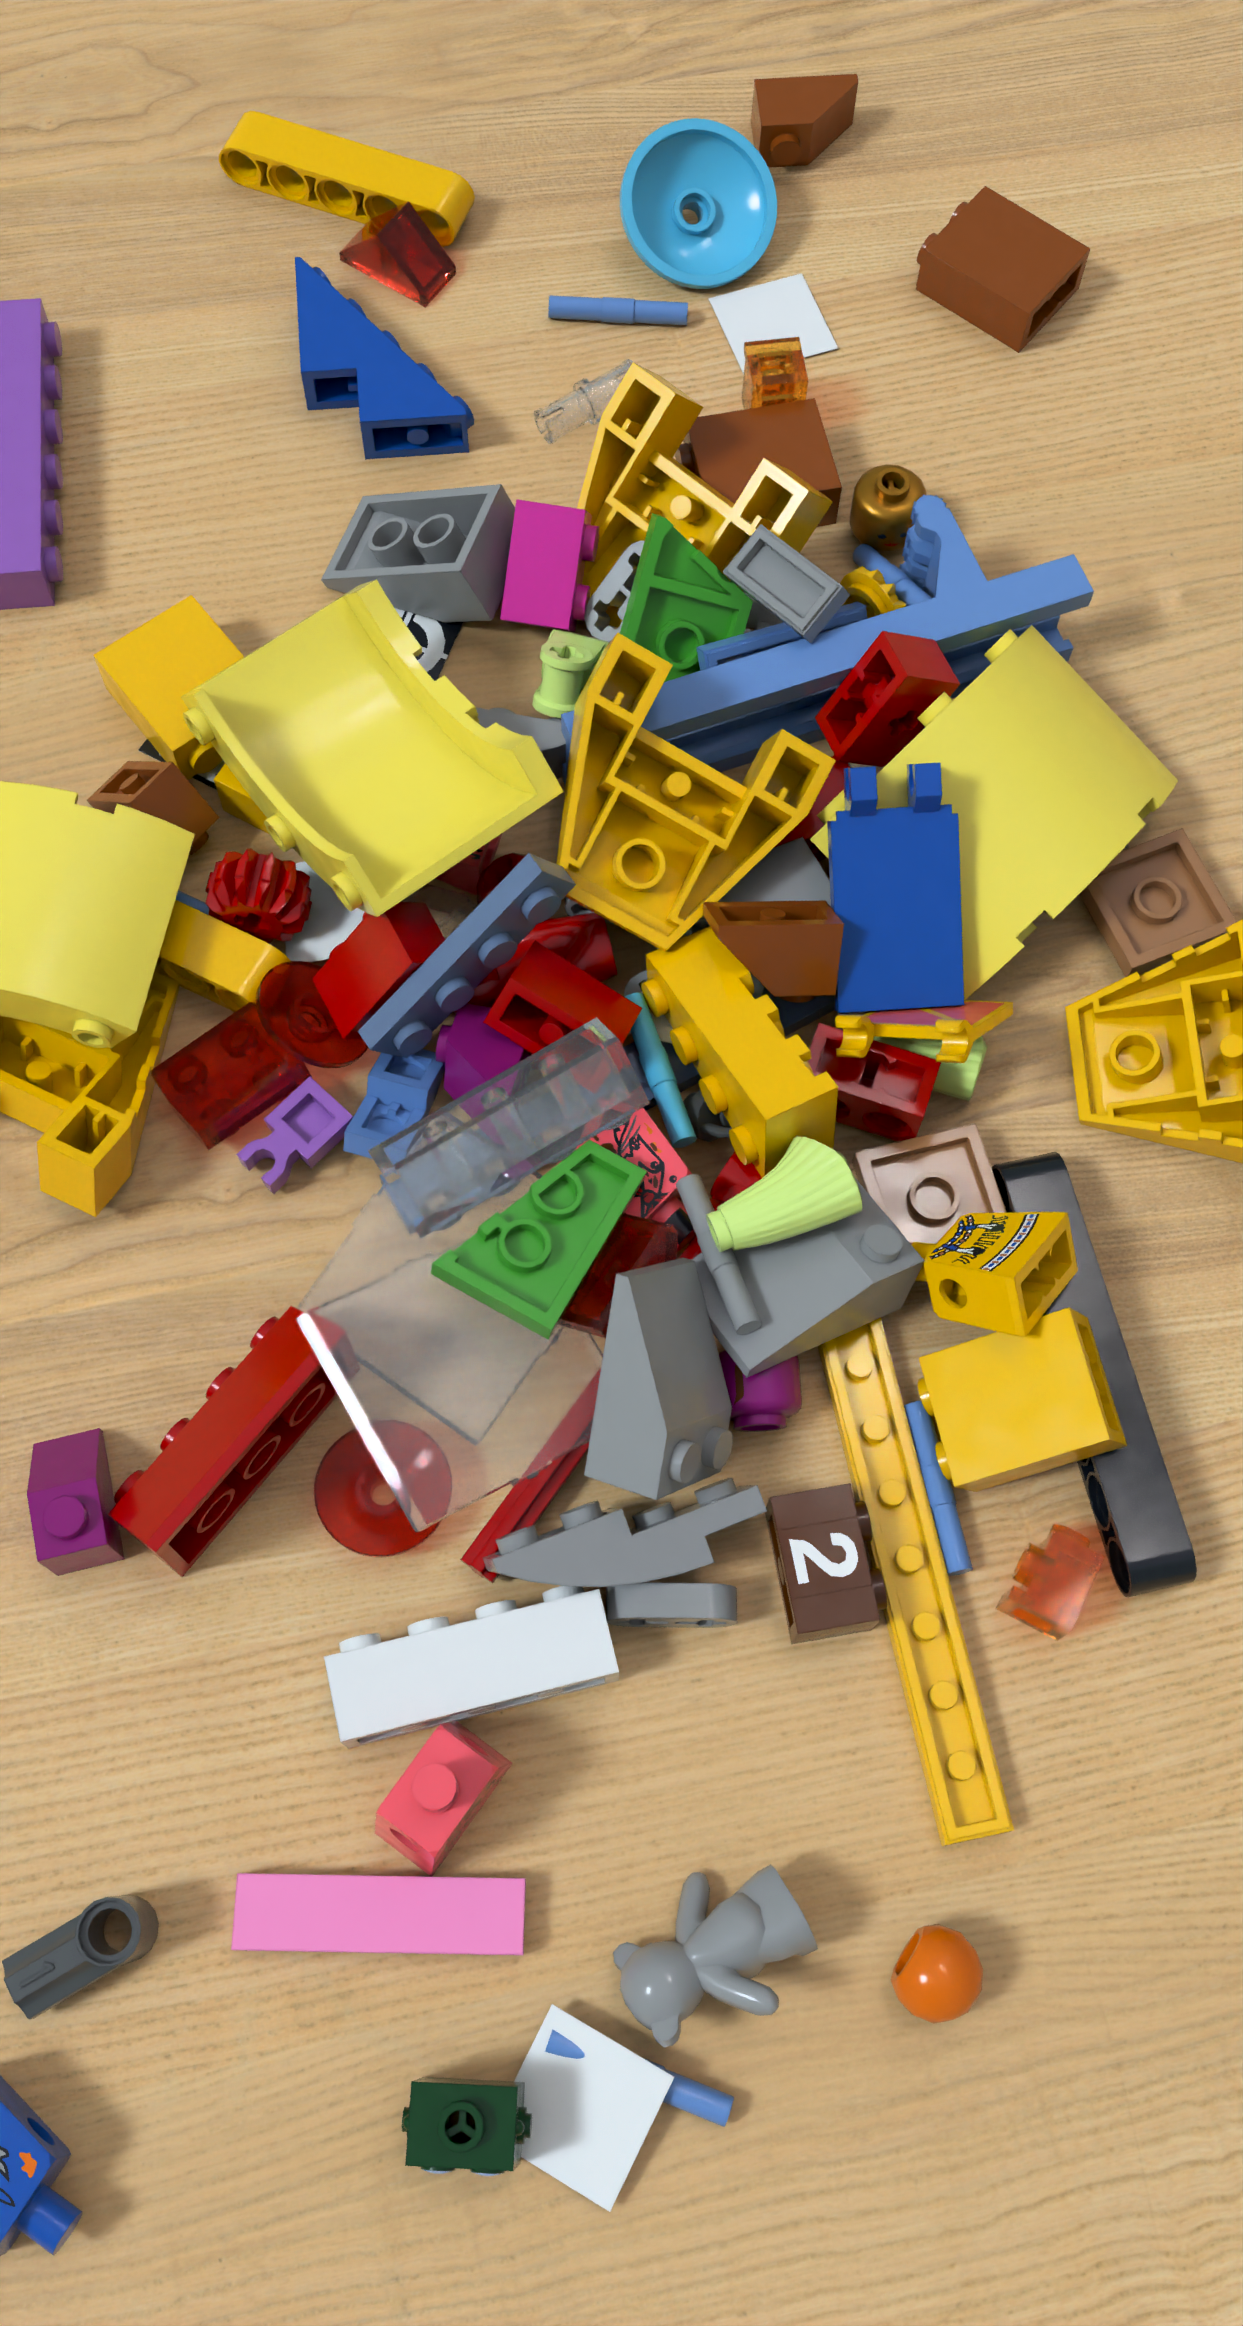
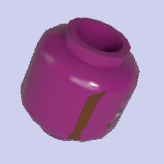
[719,1350,802,1432]

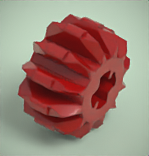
[205,848,312,944]

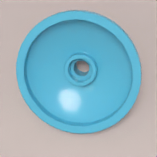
[620,118,777,289]

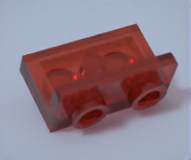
[151,1002,312,1150]

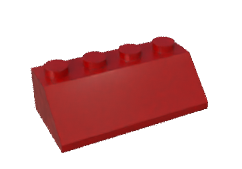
[108,1306,359,1577]

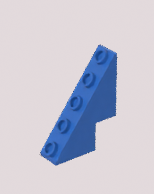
[295,257,474,460]

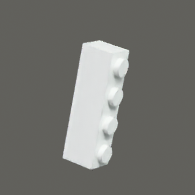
[324,1586,619,1749]

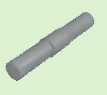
[676,1174,762,1335]

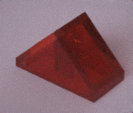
[339,201,456,308]
[558,1214,678,1339]

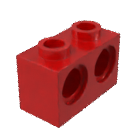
[808,1023,941,1142]

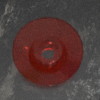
[256,961,368,1068]
[314,1422,450,1558]

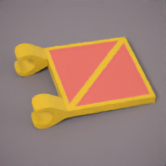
[835,1000,1013,1063]

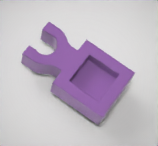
[236,1076,353,1194]

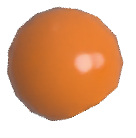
[891,1924,983,2024]

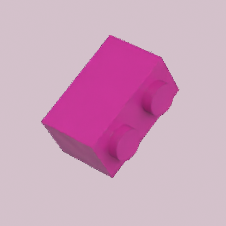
[500,499,599,632]

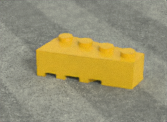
[641,926,838,1178]

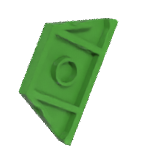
[620,513,753,682]

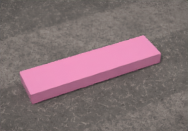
[231,1873,526,1955]

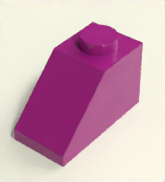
[436,1003,531,1142]
[27,1428,125,1576]

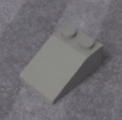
[321,484,515,623]
[691,1178,925,1378]
[584,1258,733,1500]

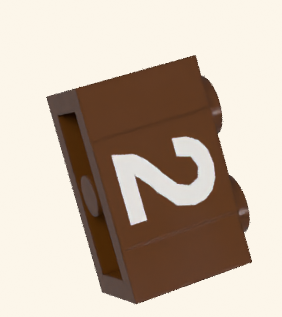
[765,1483,887,1644]

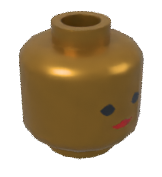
[849,464,927,552]

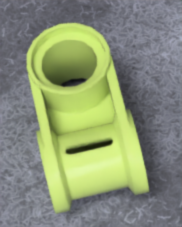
[532,628,610,719]

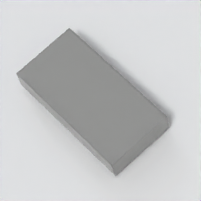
[723,524,850,643]

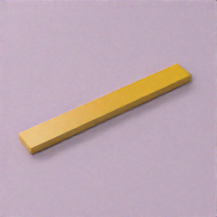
[818,1318,1014,1847]

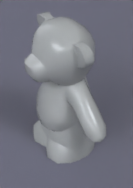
[613,1864,818,2047]

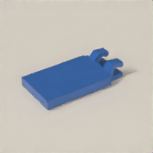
[827,762,964,1013]

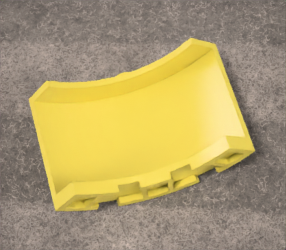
[181,579,564,917]
[810,625,1178,1000]
[0,781,195,1048]

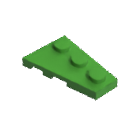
[430,1139,647,1340]

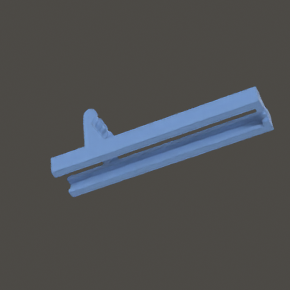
[561,494,1094,787]

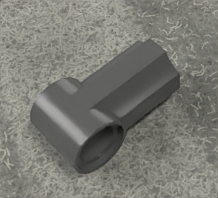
[2,1895,159,2019]

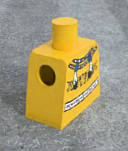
[911,1212,1078,1337]

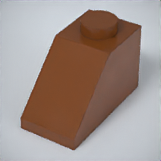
[751,74,858,168]
[87,761,220,856]
[703,900,844,1002]

